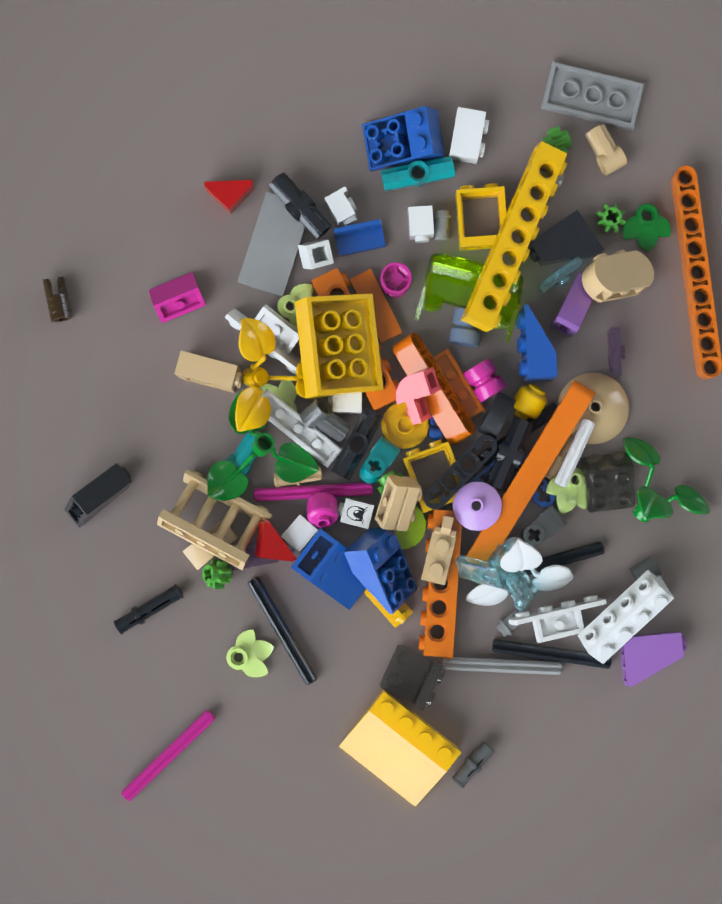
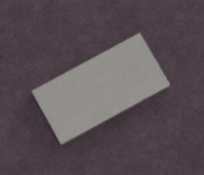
[540,61,645,131]
[237,191,305,297]

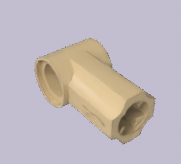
[585,124,628,176]

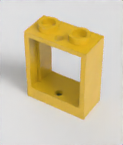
[455,183,506,251]
[402,439,465,513]

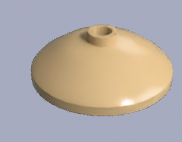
[557,372,629,444]

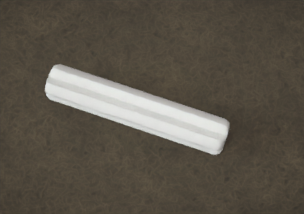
[555,419,595,487]

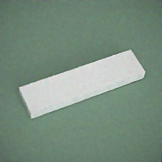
[262,388,342,468]

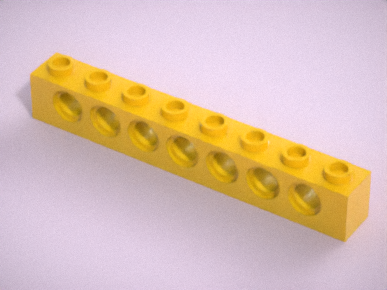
[461,141,567,332]

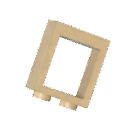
[174,351,244,393]

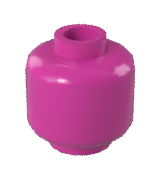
[307,491,339,528]

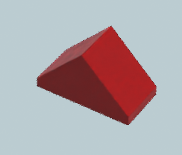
[204,180,254,214]
[255,519,297,562]

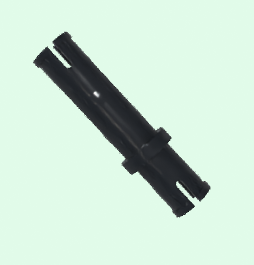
[113,584,184,635]

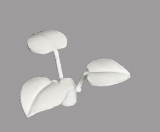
[466,537,574,606]

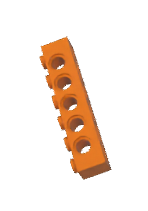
[311,268,399,411]
[419,510,462,658]

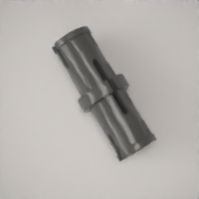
[452,741,495,788]

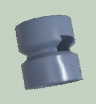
[449,308,481,348]

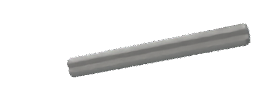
[442,657,562,675]

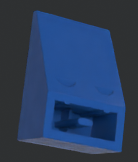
[362,106,445,171]
[516,304,558,382]
[344,527,418,614]
[291,528,366,610]

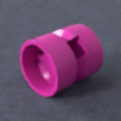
[380,262,412,298]
[463,358,507,403]

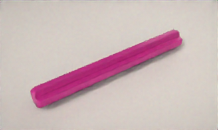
[254,482,373,502]
[121,710,215,801]

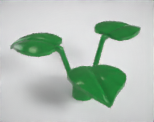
[207,389,319,501]
[622,437,711,522]

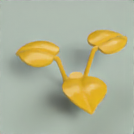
[235,318,306,432]

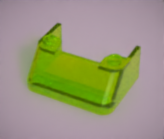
[415,253,524,343]

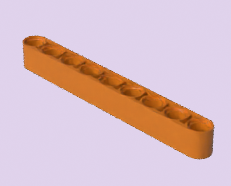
[671,166,722,380]
[461,380,596,576]

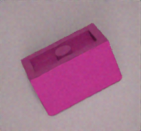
[149,272,206,323]

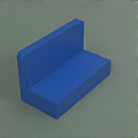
[334,219,386,257]

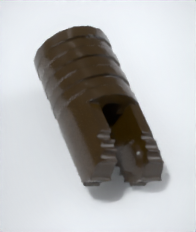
[42,277,72,322]

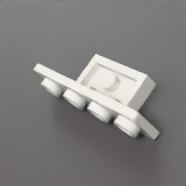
[225,305,301,374]
[509,595,607,643]

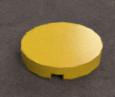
[381,402,429,449]

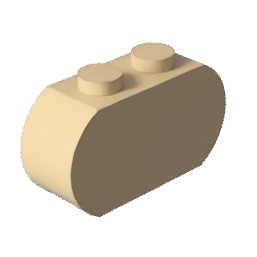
[582,250,654,303]

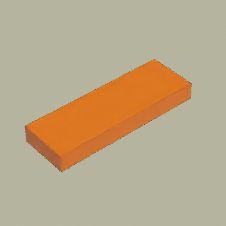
[349,269,403,344]
[433,348,485,418]

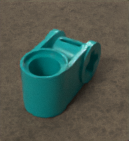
[359,436,401,484]

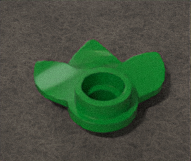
[623,203,671,252]

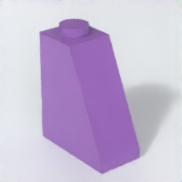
[550,272,593,337]
[620,631,687,687]

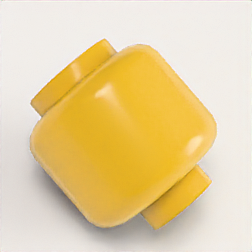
[513,383,548,420]

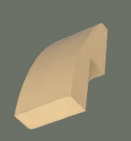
[183,519,238,570]

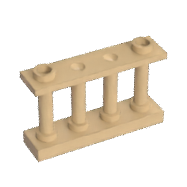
[157,469,272,570]

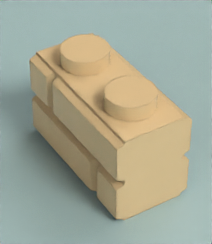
[375,475,422,532]

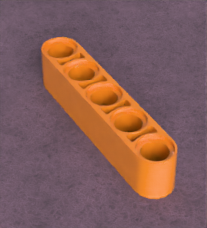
[393,333,475,445]

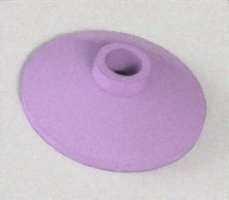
[453,482,502,531]

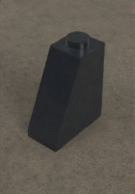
[528,210,605,266]
[64,463,132,528]

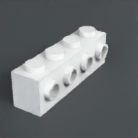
[577,570,674,664]

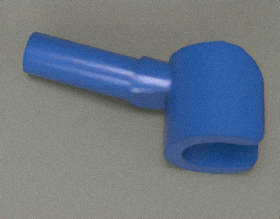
[428,413,442,440]

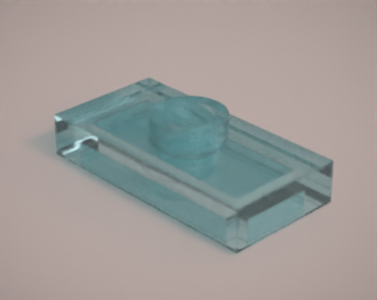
[537,257,584,295]
[455,555,506,589]

